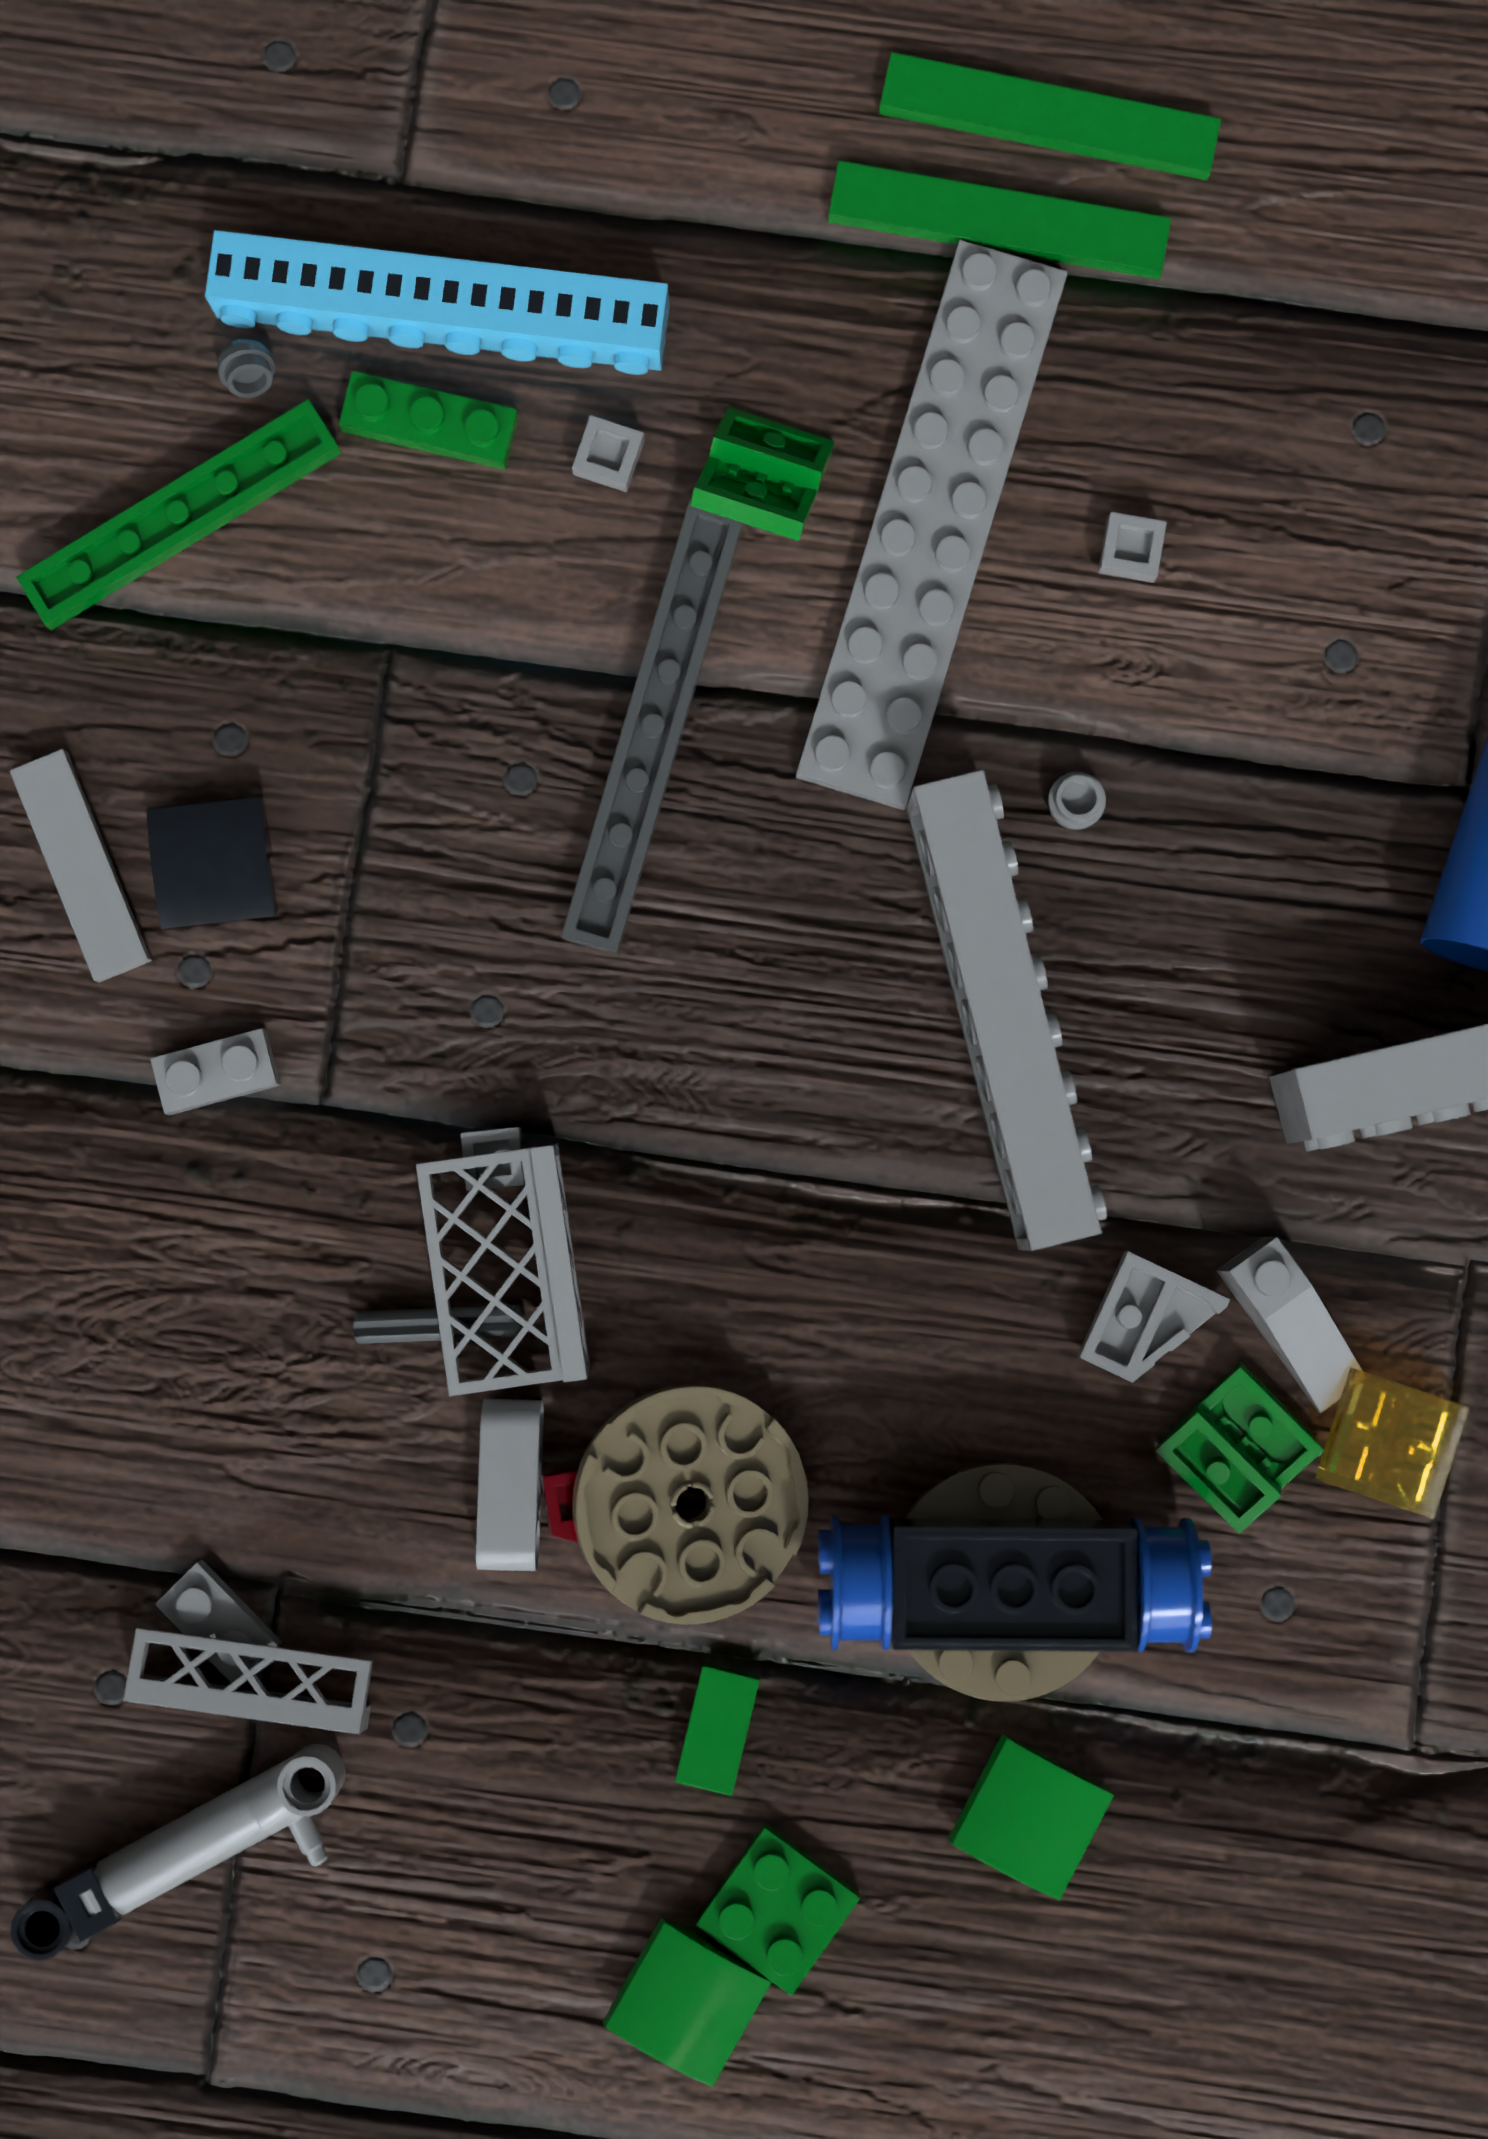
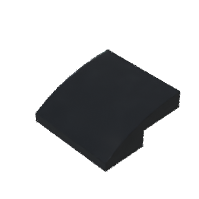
[147,794,278,929]

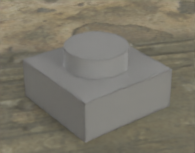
[572,415,645,492]
[1098,512,1167,583]
[461,1127,525,1191]

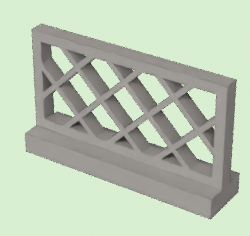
[416,1143,591,1396]

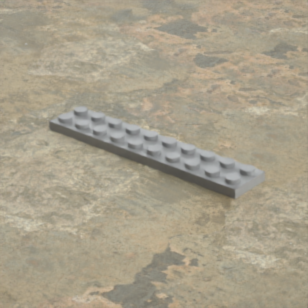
[796,240,1068,810]

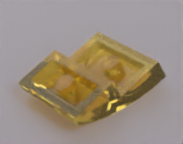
[1315,1367,1469,1519]

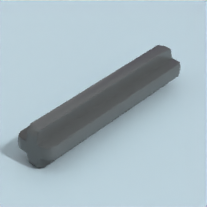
[353,1305,526,1344]

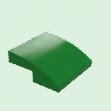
[690,407,835,541]
[1155,1361,1324,1534]
[947,1734,1114,1901]
[602,1917,772,2087]

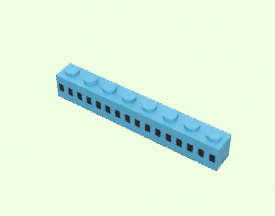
[205,230,670,375]

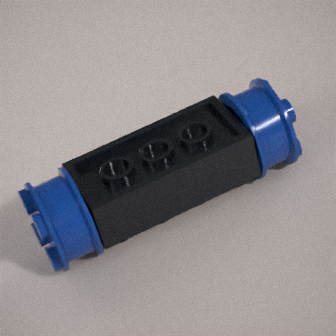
[818,1515,1212,1652]

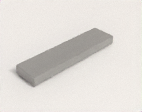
[10,749,152,983]

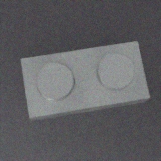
[150,1028,281,1115]
[155,1560,283,1683]

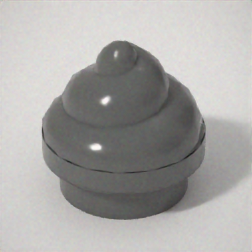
[217,338,275,398]

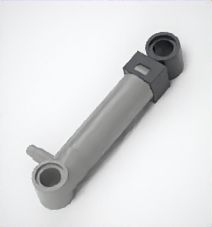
[10,1744,346,1961]

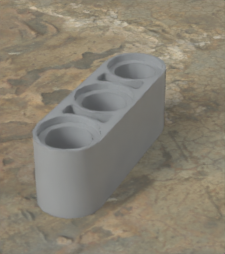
[476,1399,544,1571]

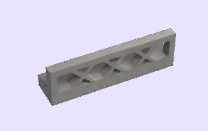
[123,1628,373,1734]

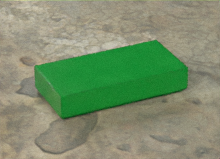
[675,1663,760,1796]

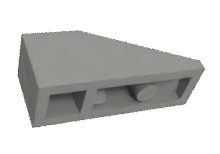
[1216,1237,1367,1413]

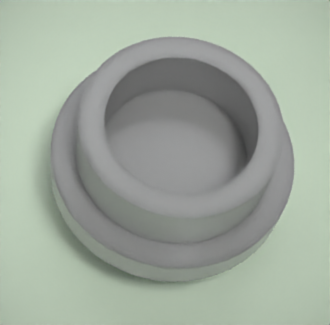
[1048,772,1106,830]

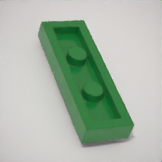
[338,371,519,470]

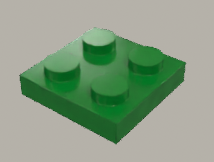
[696,1822,861,1996]

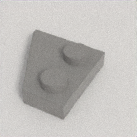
[1077,1251,1230,1383]

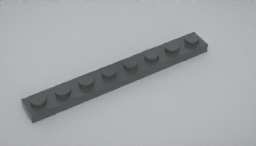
[561,500,744,955]

